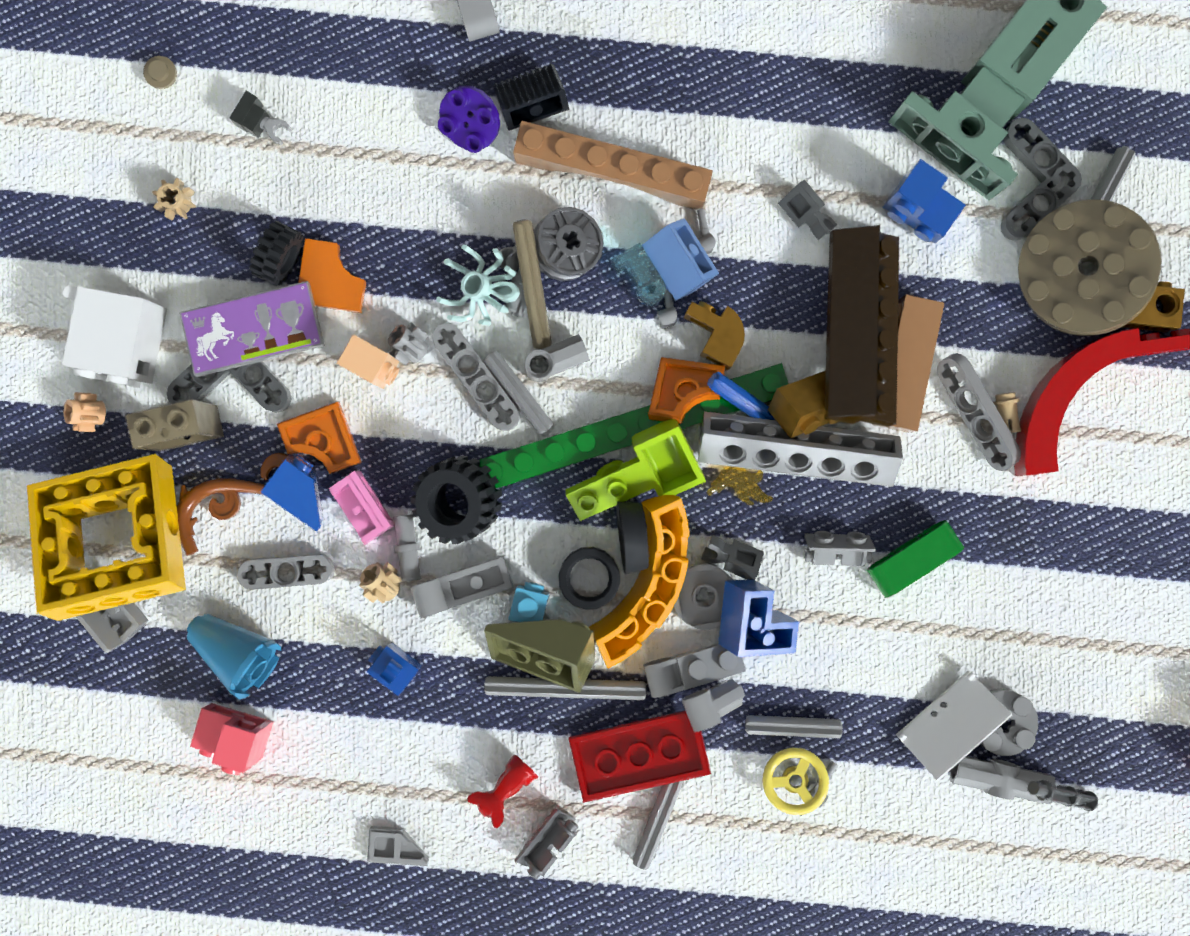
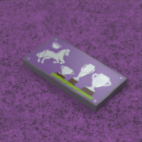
[179,281,325,377]

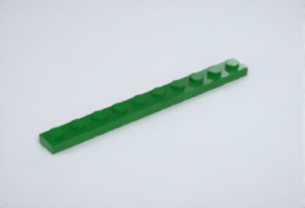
[479,363,789,489]

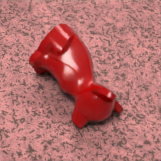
[467,754,538,828]

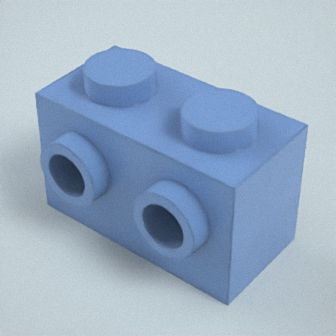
[642,218,719,300]

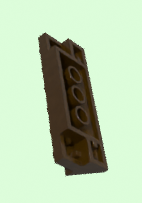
[824,225,899,427]

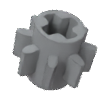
[388,323,428,365]

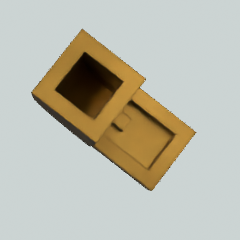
[684,301,745,371]

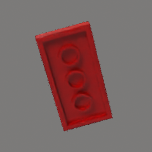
[568,710,712,803]

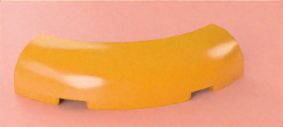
[588,495,689,669]

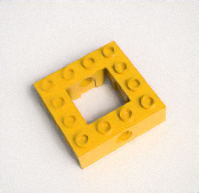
[27,454,186,621]

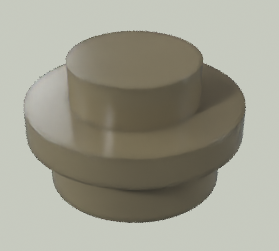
[143,56,177,89]

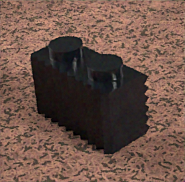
[493,63,570,131]

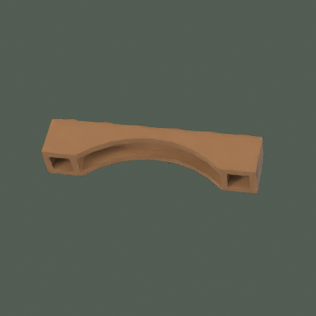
[513,121,713,210]

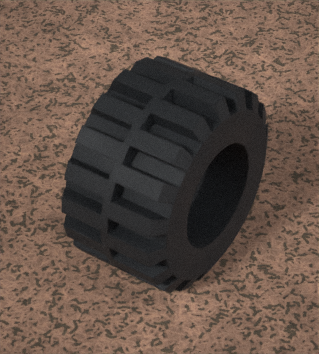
[411,456,502,545]

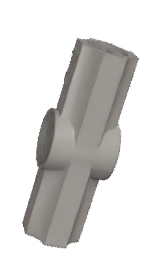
[949,756,1056,804]

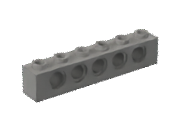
[698,411,903,487]

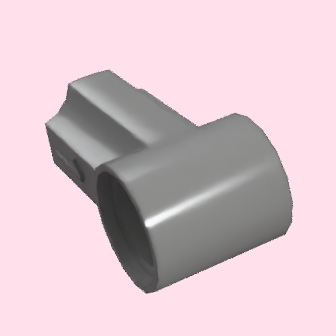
[525,334,590,382]
[682,679,745,732]

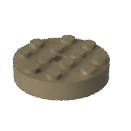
[1018,199,1162,336]

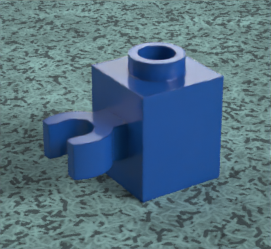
[367,642,423,696]

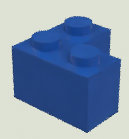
[882,159,966,244]
[718,579,799,657]

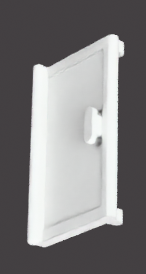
[896,670,1012,781]

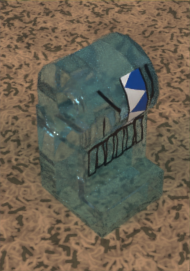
[611,243,665,307]

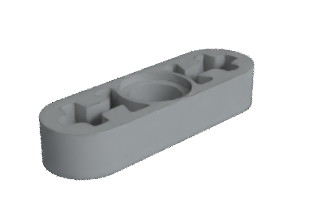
[237,554,335,590]

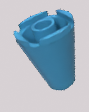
[187,614,281,699]

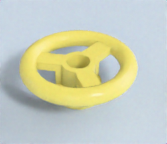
[762,748,829,815]

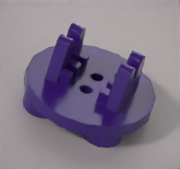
[437,86,500,153]

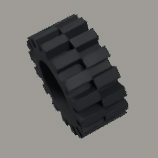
[250,221,304,286]

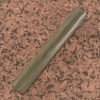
[512,219,552,349]

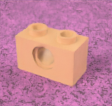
[337,334,399,389]

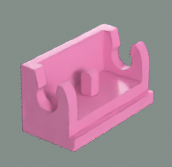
[329,471,395,545]

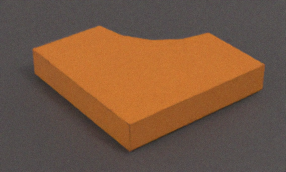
[298,238,366,313]
[648,357,725,424]
[277,401,362,474]

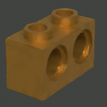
[1120,281,1185,332]

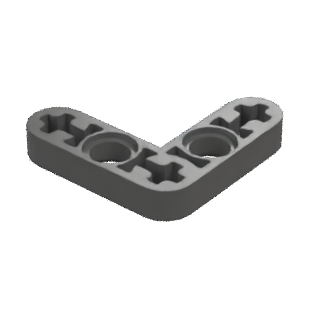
[1000,118,1082,241]
[166,361,292,413]

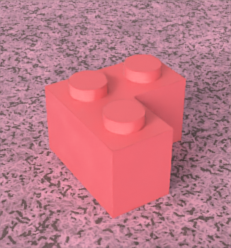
[190,703,274,775]

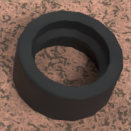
[558,547,620,610]

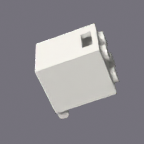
[62,285,167,388]

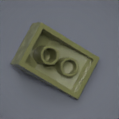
[484,619,596,693]

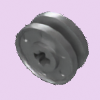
[533,207,604,281]

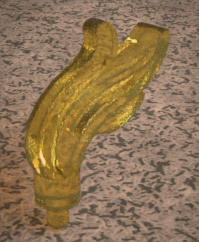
[706,466,773,506]

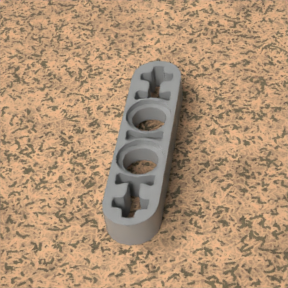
[432,323,520,431]
[937,353,1021,471]

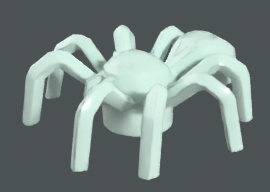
[436,245,520,326]

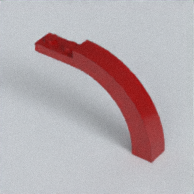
[1014,328,1190,476]

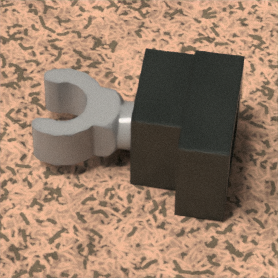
[229,90,292,145]

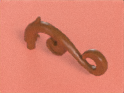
[176,453,288,556]

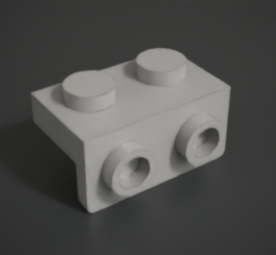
[75,602,149,653]

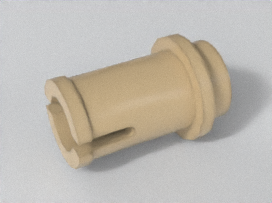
[993,392,1021,433]

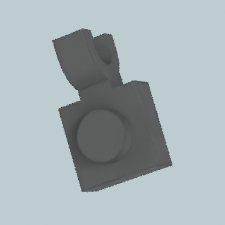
[778,179,837,240]
[701,535,764,580]

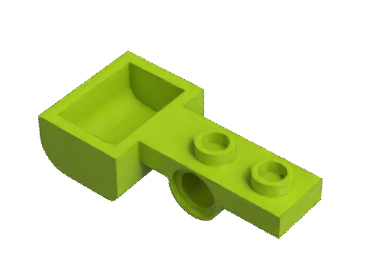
[565,419,706,521]

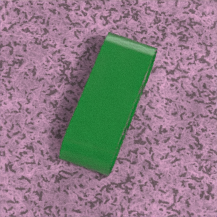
[867,520,965,598]

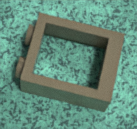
[125,399,224,451]

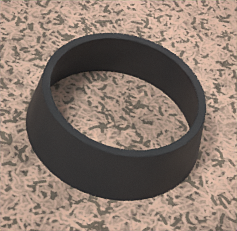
[617,502,649,574]

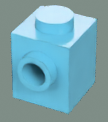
[508,581,550,622]

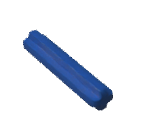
[707,372,775,420]

